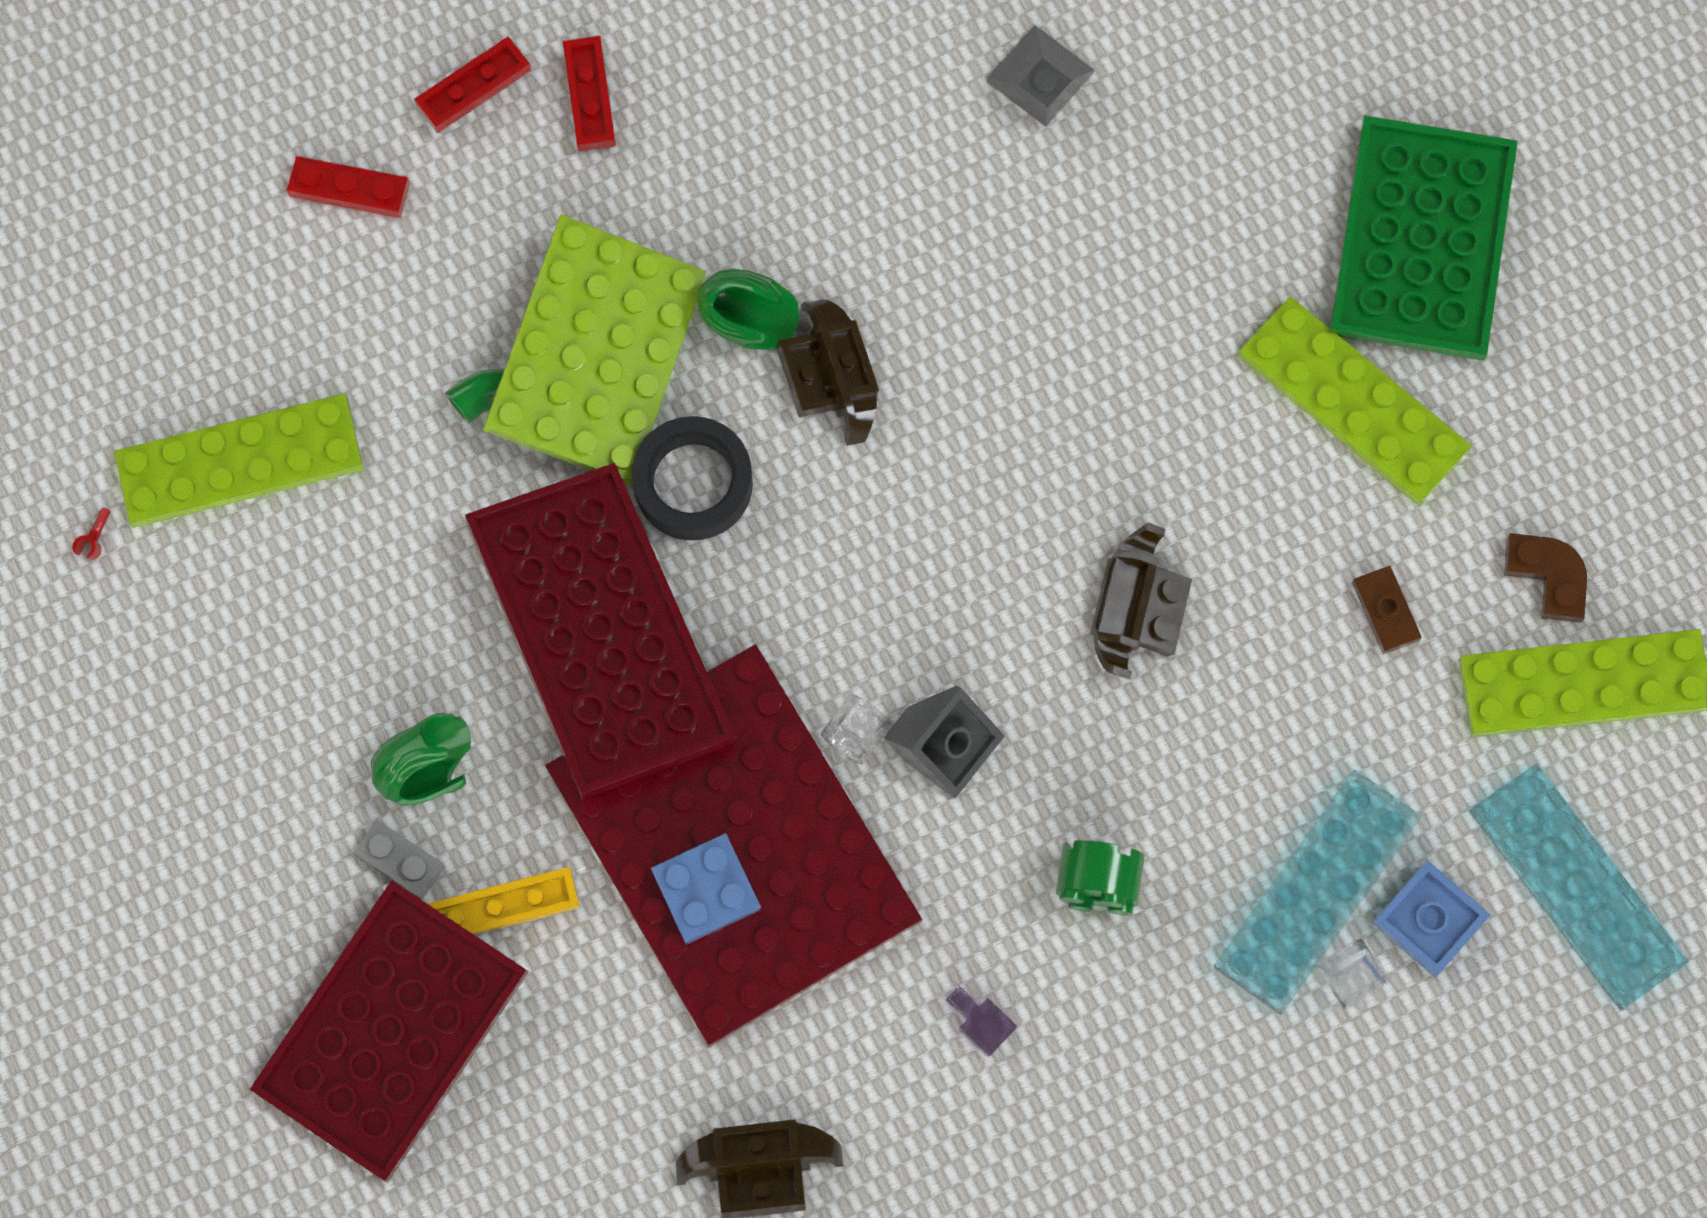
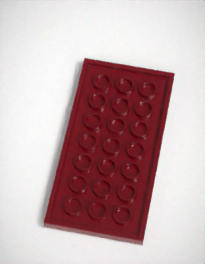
[465,463,736,800]

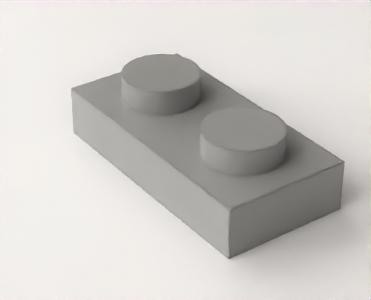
[354,820,445,900]

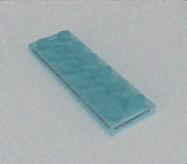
[1469,763,1689,1011]
[1213,769,1422,1015]

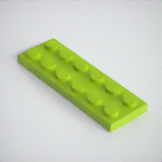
[1238,296,1472,506]
[114,393,364,528]
[1458,629,1707,737]

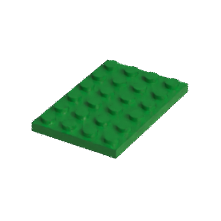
[1330,115,1518,361]

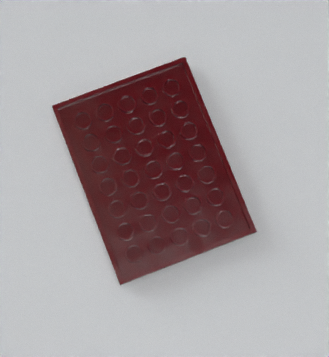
[545,644,922,1048]

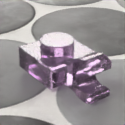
[946,985,1018,1058]

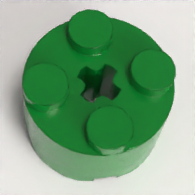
[1056,840,1145,916]

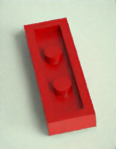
[563,35,616,152]
[414,36,532,134]
[286,156,410,218]

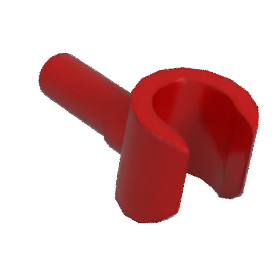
[72,507,111,560]

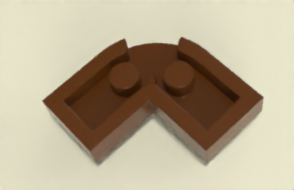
[1504,533,1587,623]

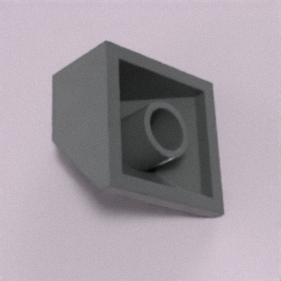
[987,25,1094,127]
[883,686,1005,798]

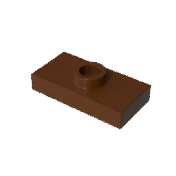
[1352,565,1422,655]

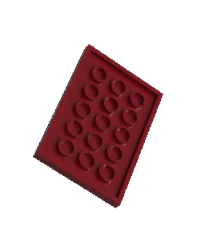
[249,880,529,1182]

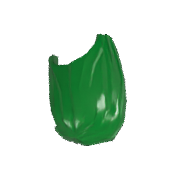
[697,269,800,350]
[370,713,471,806]

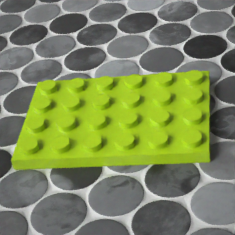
[483,214,707,486]

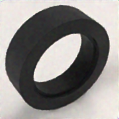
[632,416,753,540]

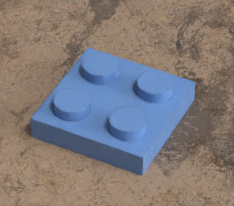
[651,833,761,945]
[1372,860,1491,978]

